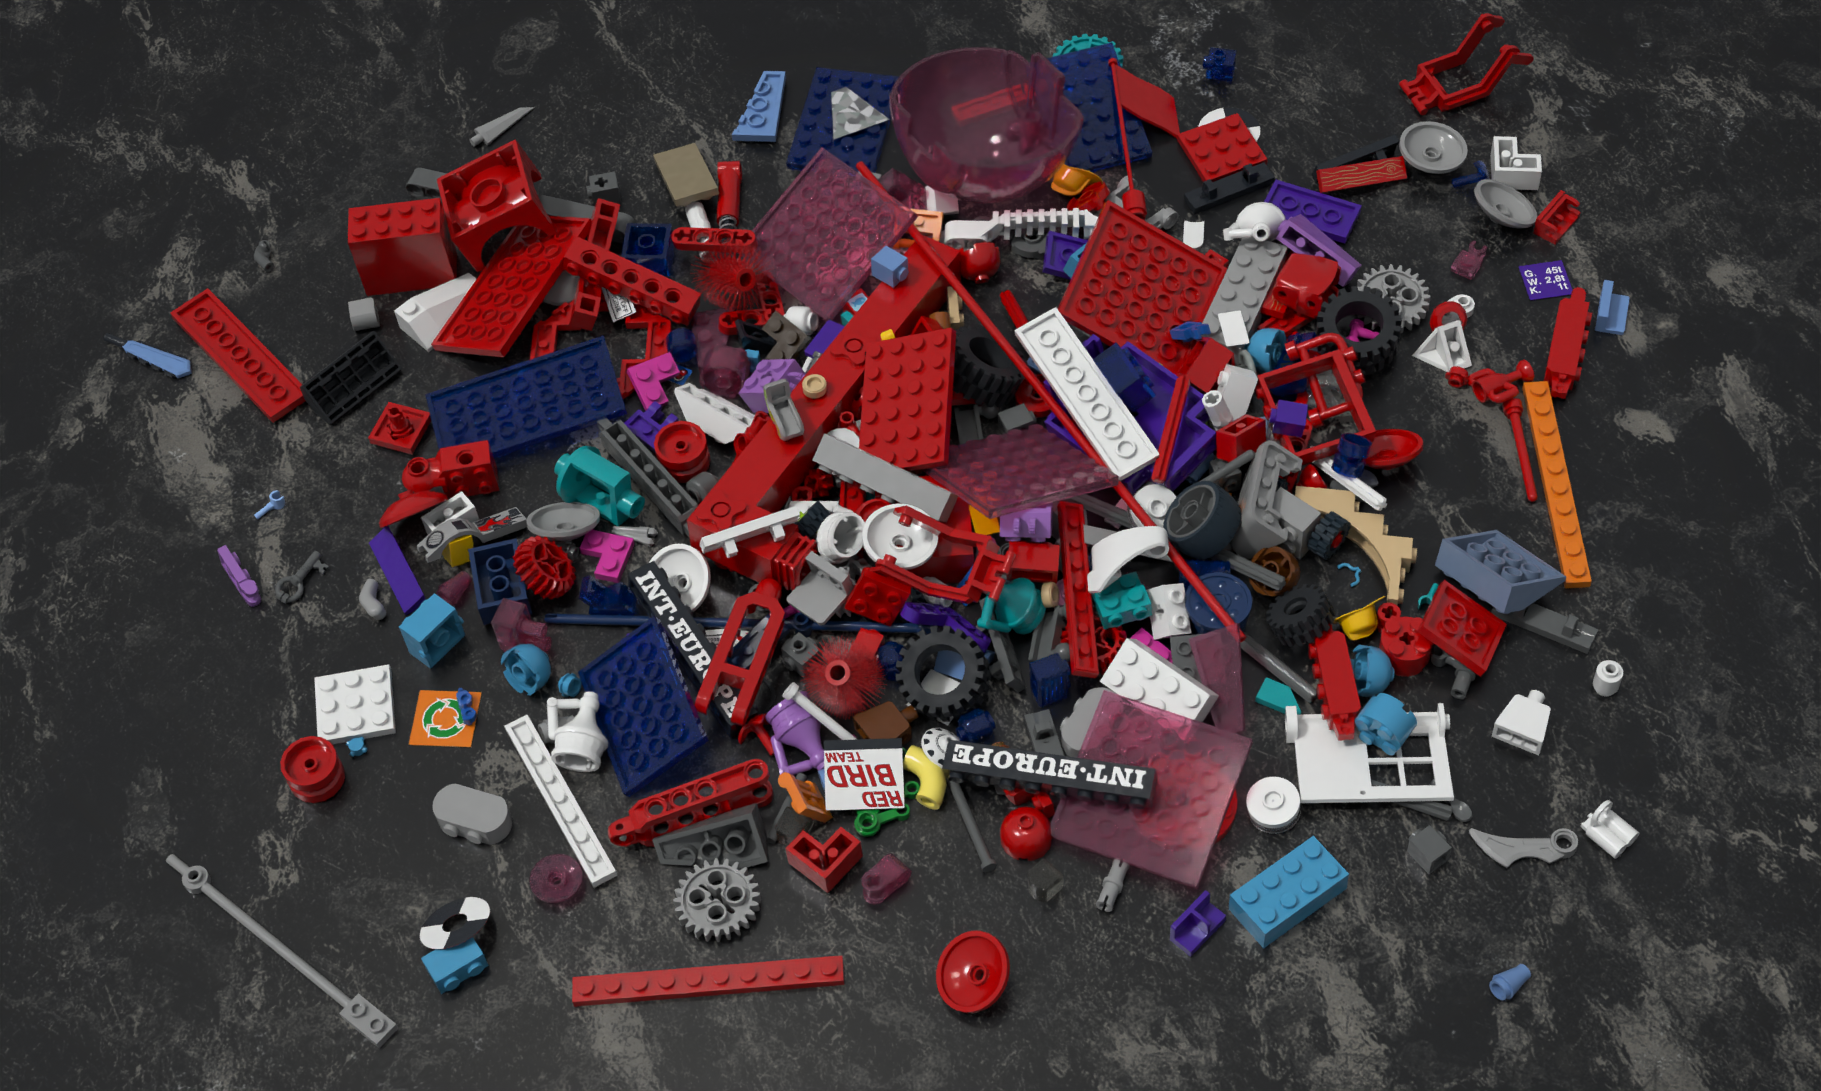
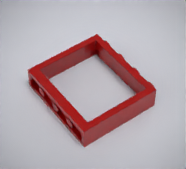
[1254,349,1376,465]

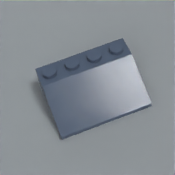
[1435,530,1566,614]

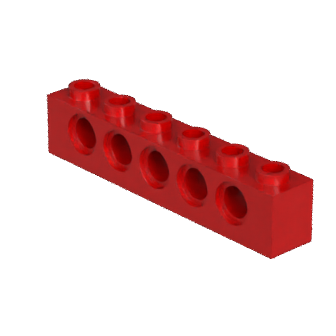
[563,236,701,326]

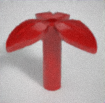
[738,713,775,756]

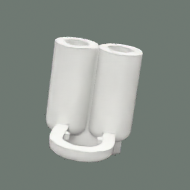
[1581,800,1639,859]

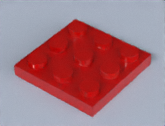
[1177,113,1268,182]
[1417,580,1507,677]

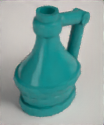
[977,578,1046,635]

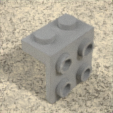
[787,551,854,625]

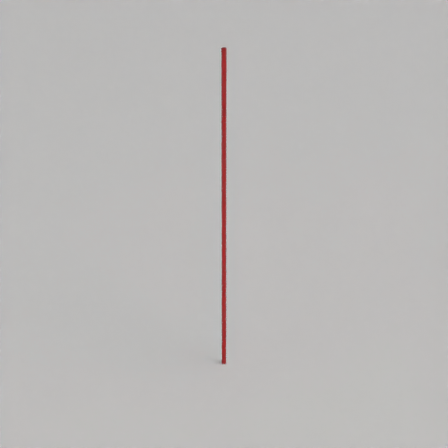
[856,161,1246,643]

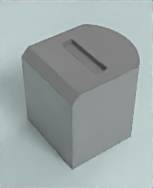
[348,298,380,331]

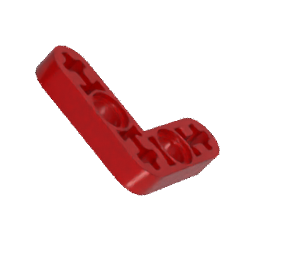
[718,273,785,335]

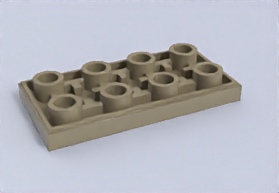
[653,143,719,206]

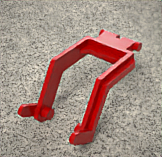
[1399,13,1534,115]
[869,505,1016,604]

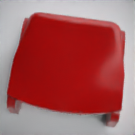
[1272,253,1341,318]

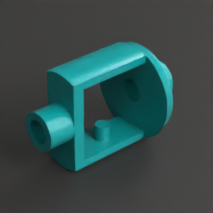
[554,446,645,526]

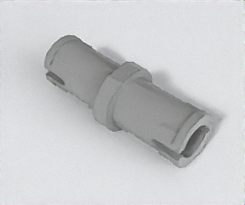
[1096,858,1130,912]

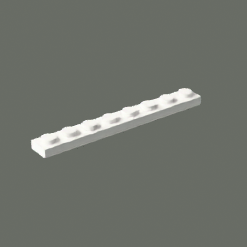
[504,715,617,888]

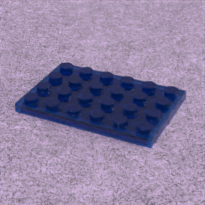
[1028,42,1152,172]
[786,67,901,177]
[578,616,709,797]

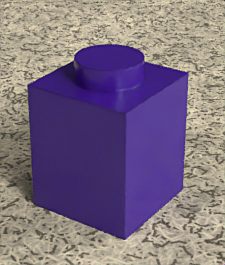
[1269,400,1308,438]

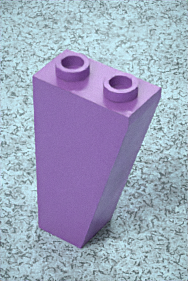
[1276,214,1362,287]

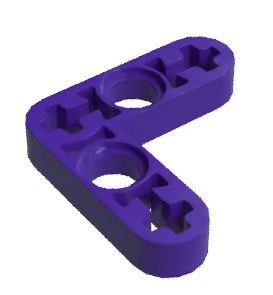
[900,602,991,653]

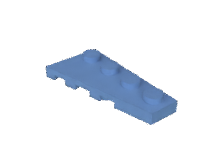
[732,71,786,142]

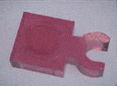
[1451,241,1487,280]

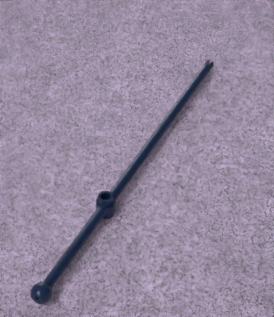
[544,612,933,638]

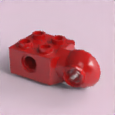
[401,440,500,498]

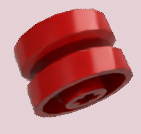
[654,421,711,483]
[280,736,345,803]

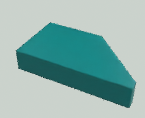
[1255,677,1301,715]

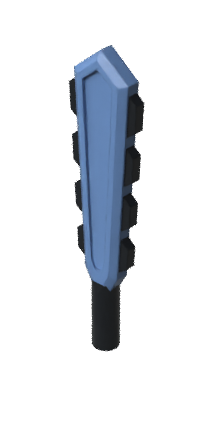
[104,333,192,378]

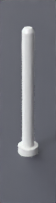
[782,682,857,740]

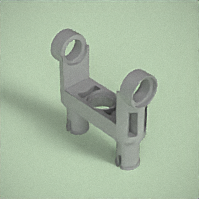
[1090,175,1179,229]

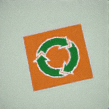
[409,690,481,747]

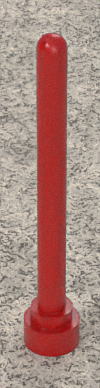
[1502,398,1537,502]

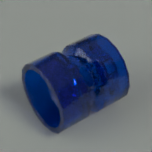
[1331,433,1372,478]

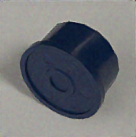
[1185,572,1252,644]

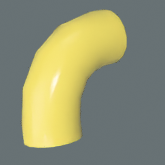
[903,745,947,810]

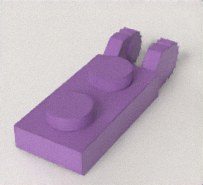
[217,545,261,607]

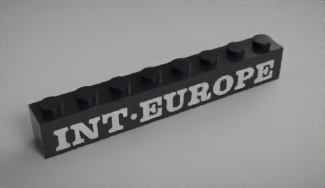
[628,561,759,738]
[942,739,1158,809]

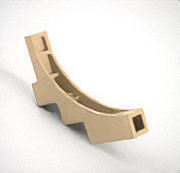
[1295,486,1417,613]

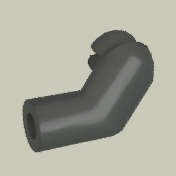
[254,240,274,272]

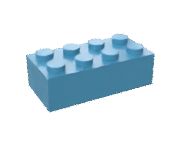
[1229,836,1349,949]

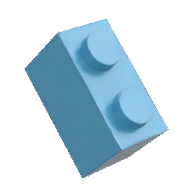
[421,937,489,994]

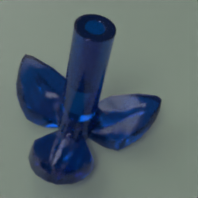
[1452,160,1489,188]

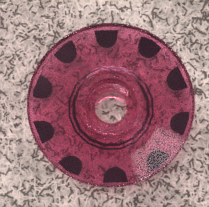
[529,854,583,903]

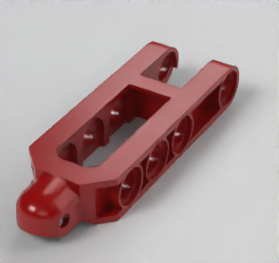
[694,578,785,726]
[608,759,774,847]

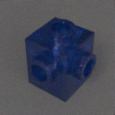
[1203,47,1236,81]

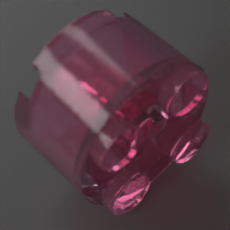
[699,344,751,399]

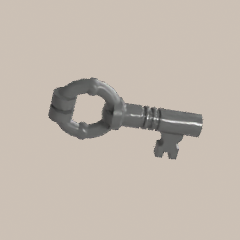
[275,551,329,604]

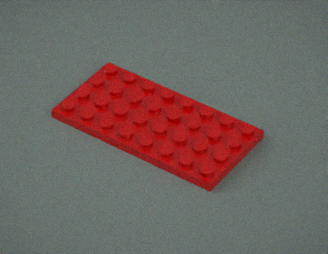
[431,216,592,357]

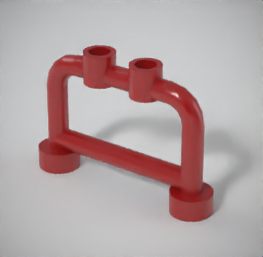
[1285,333,1365,429]

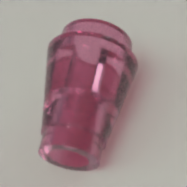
[436,571,472,605]

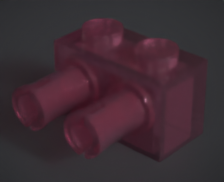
[491,598,552,653]

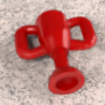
[1467,360,1534,403]

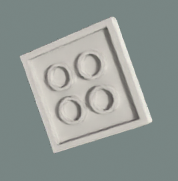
[315,664,396,745]

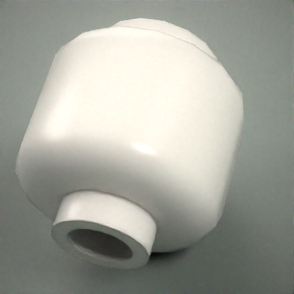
[784,306,819,336]

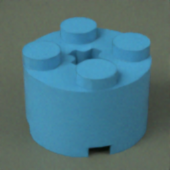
[1355,693,1417,755]

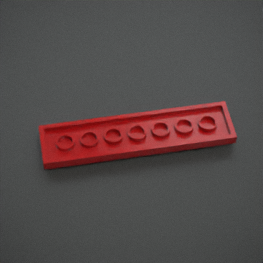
[170,288,306,423]

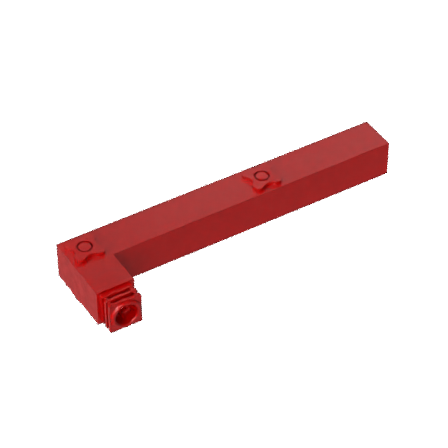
[687,235,961,591]

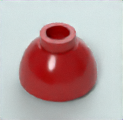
[1296,464,1328,489]

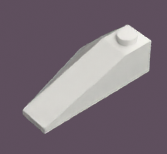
[394,273,476,352]

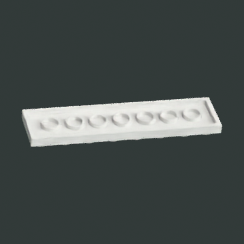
[1015,307,1159,481]

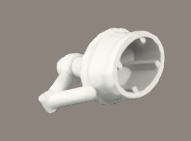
[1223,202,1285,241]
[813,504,865,564]
[547,692,608,772]

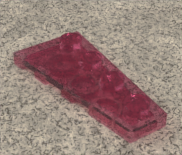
[1189,623,1245,738]

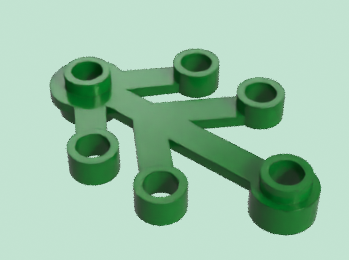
[854,747,920,836]

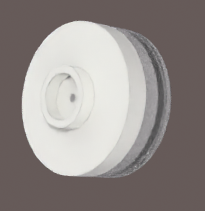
[1127,484,1176,528]
[1246,777,1301,834]

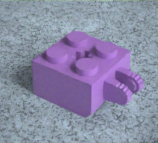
[738,359,806,413]
[1000,499,1053,542]

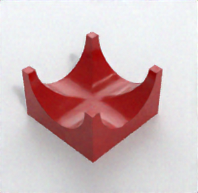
[437,139,557,272]

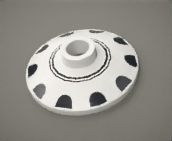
[921,728,961,769]

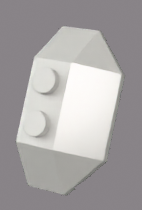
[674,383,755,444]

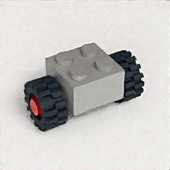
[1272,477,1351,560]

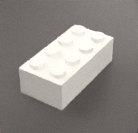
[1100,638,1219,739]

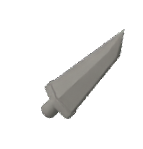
[470,107,535,147]

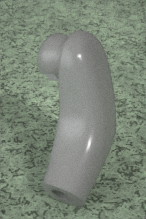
[359,579,386,620]

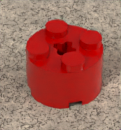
[1379,617,1433,676]

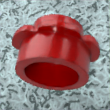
[1445,366,1468,388]

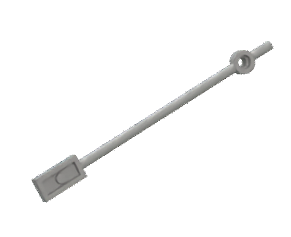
[166,854,399,1048]

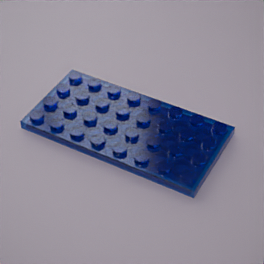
[425,336,627,458]

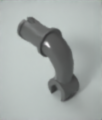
[1431,645,1476,699]

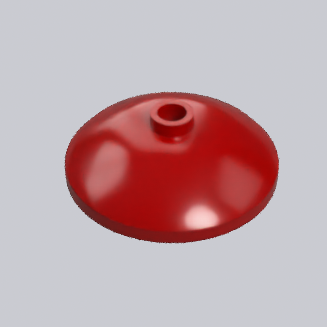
[1349,429,1423,470]
[379,489,448,528]
[936,931,1010,1013]

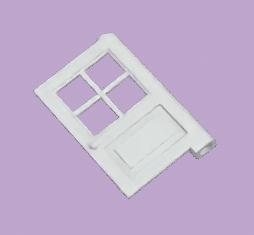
[1285,703,1454,803]

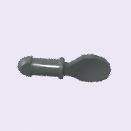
[1431,779,1472,822]

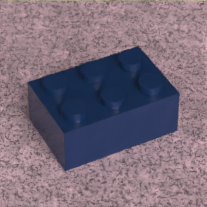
[468,538,532,625]

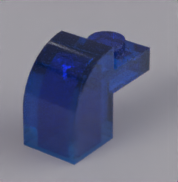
[579,575,637,616]

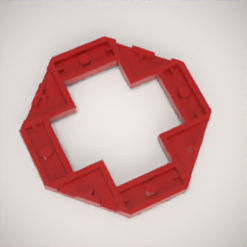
[530,290,672,404]

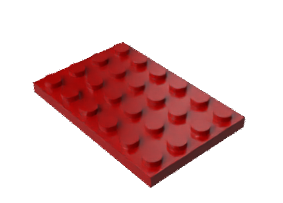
[859,328,956,471]

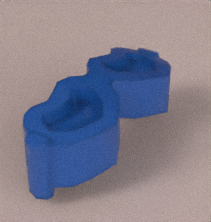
[456,688,477,725]

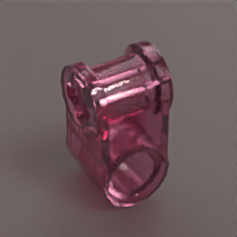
[861,853,912,904]

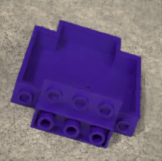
[1043,334,1217,495]

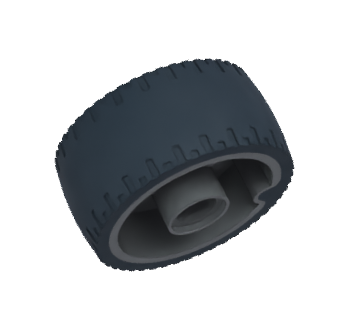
[1163,481,1242,560]

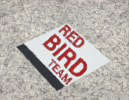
[824,738,904,810]

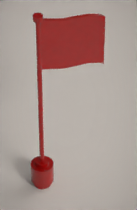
[1108,58,1180,220]

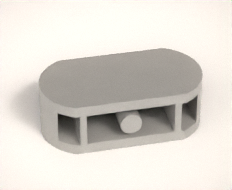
[1060,687,1124,760]
[433,784,512,845]

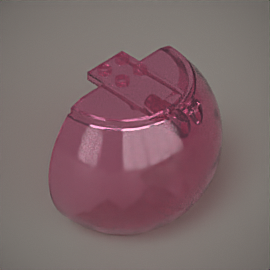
[889,47,1084,204]

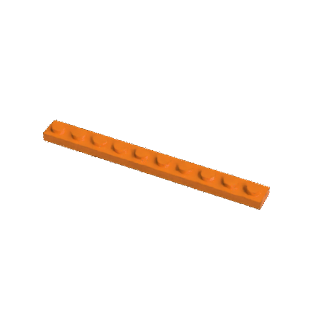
[1522,381,1592,589]

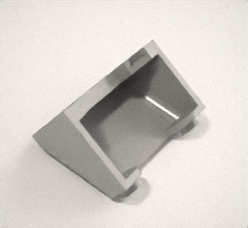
[1230,440,1303,560]

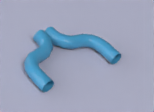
[1337,563,1361,587]

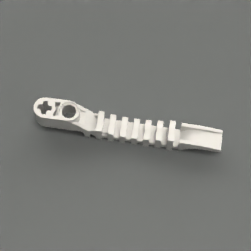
[944,208,1098,251]

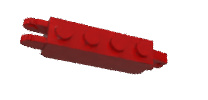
[1544,287,1592,399]
[1308,624,1361,741]

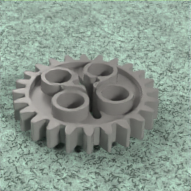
[1357,264,1430,333]
[673,858,761,942]

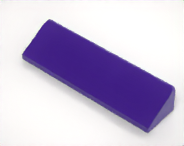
[369,526,426,615]

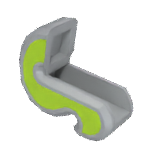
[763,378,804,441]

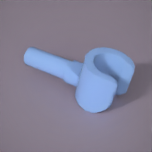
[254,490,285,520]

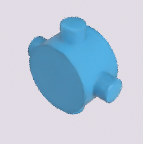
[346,737,367,757]

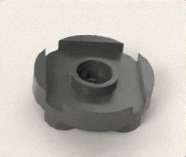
[1010,228,1049,260]

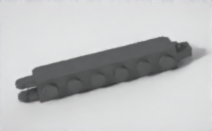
[596,416,698,537]

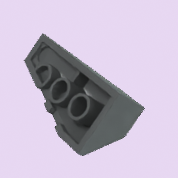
[652,803,769,868]

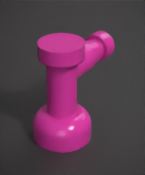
[1345,319,1379,342]

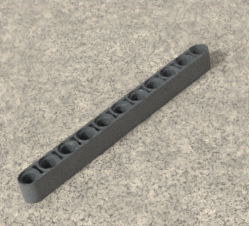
[405,168,635,243]

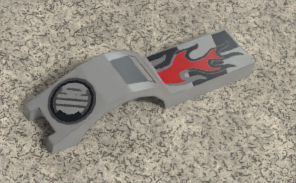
[417,507,527,563]

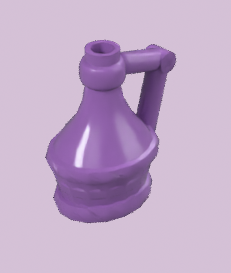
[765,691,824,775]

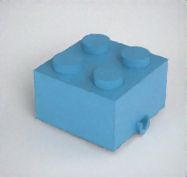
[399,593,465,669]

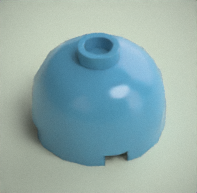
[1244,328,1286,374]
[501,644,551,695]
[1350,645,1394,697]

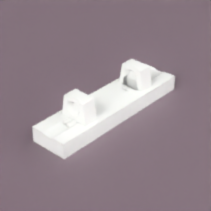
[700,506,800,558]

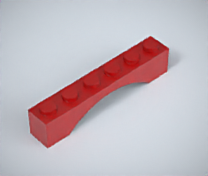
[569,198,620,331]

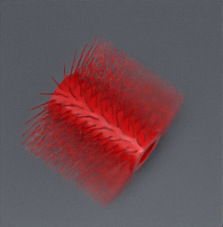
[690,237,775,313]
[800,636,887,720]

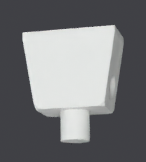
[1491,690,1551,756]

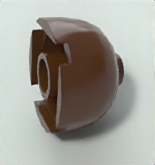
[1249,546,1301,597]

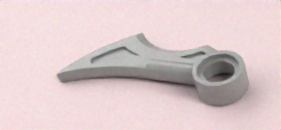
[1469,828,1578,868]

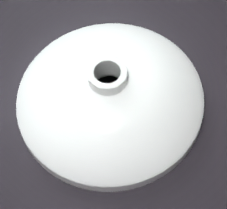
[862,504,938,570]
[649,544,711,612]

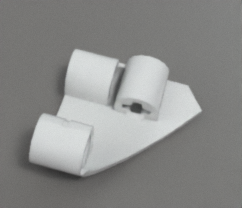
[1087,526,1169,593]

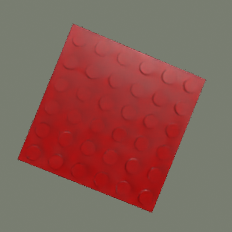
[1058,200,1227,374]

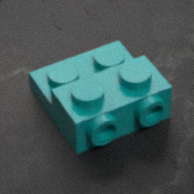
[1092,572,1152,629]

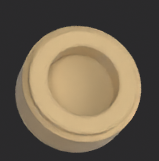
[802,374,827,398]
[1041,582,1059,608]

